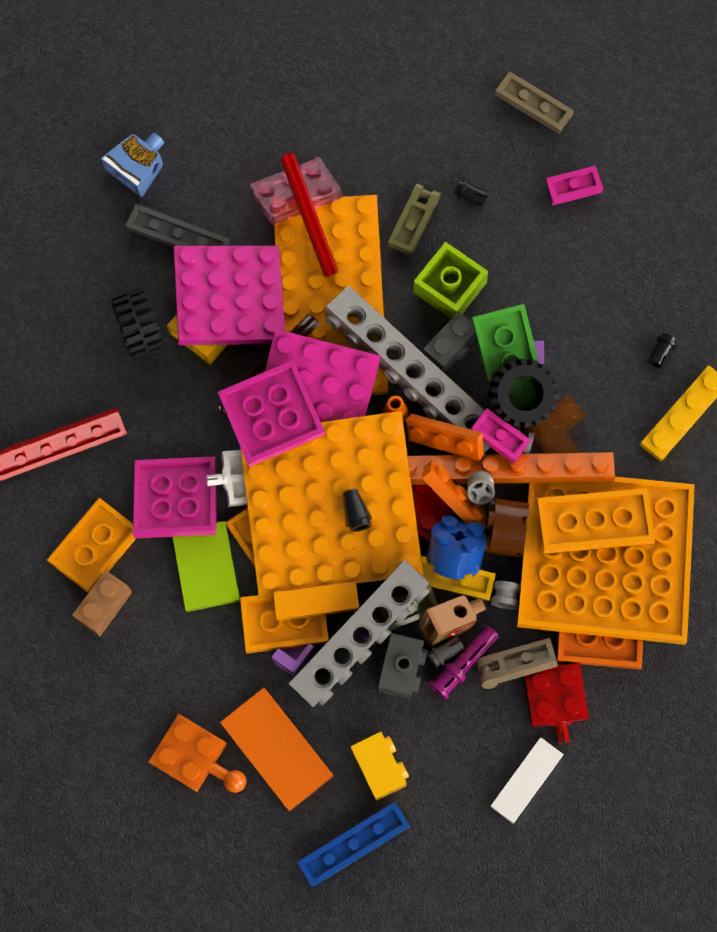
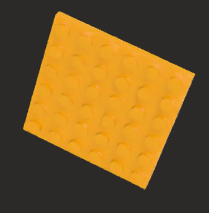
[241,411,424,597]
[517,477,695,645]

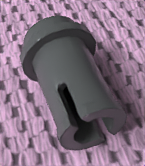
[427,635,465,668]

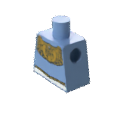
[101,133,164,198]

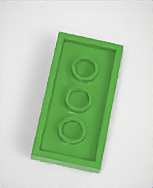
[471,304,539,409]

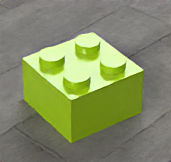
[414,242,488,319]

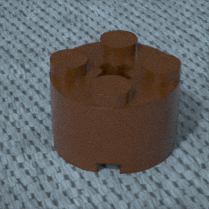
[484,498,529,557]

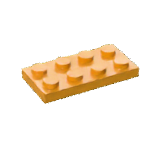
[537,488,655,554]

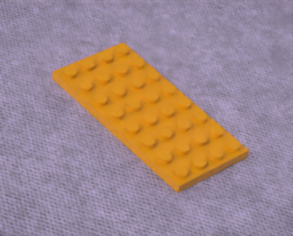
[274,195,388,395]

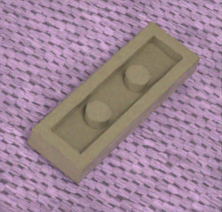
[495,71,574,134]

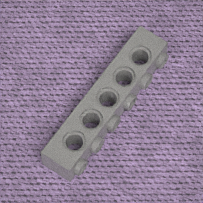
[289,560,430,707]

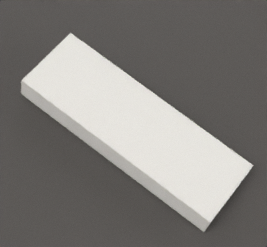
[490,738,564,824]

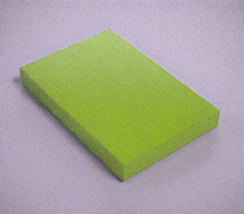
[173,521,240,612]

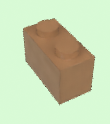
[73,570,133,637]

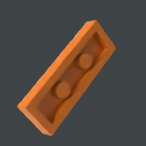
[406,414,484,461]
[422,460,487,530]

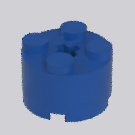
[426,515,487,579]

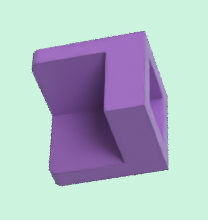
[271,644,315,677]

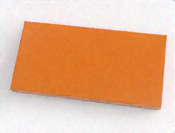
[220,688,334,812]

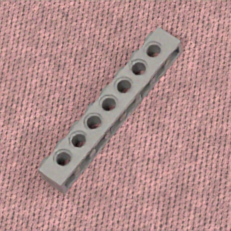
[324,285,491,455]

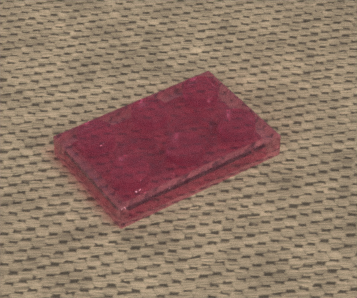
[249,157,342,225]

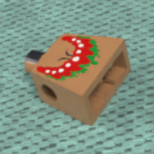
[418,595,486,648]

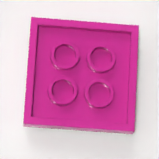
[218,360,326,467]
[133,457,217,538]

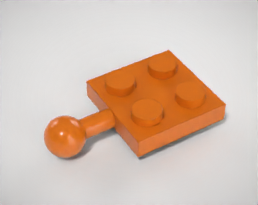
[149,714,246,793]

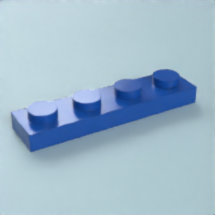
[297,802,410,888]

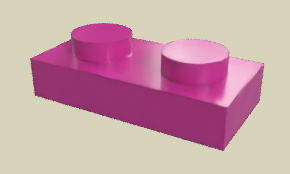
[545,166,603,206]
[471,408,531,464]

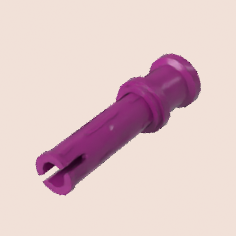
[428,625,500,701]

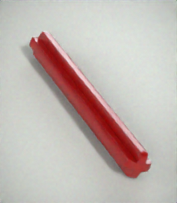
[280,153,338,278]

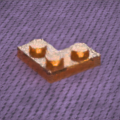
[526,395,586,454]

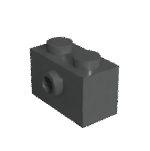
[423,312,476,374]
[378,633,428,699]

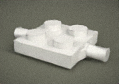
[206,450,248,507]

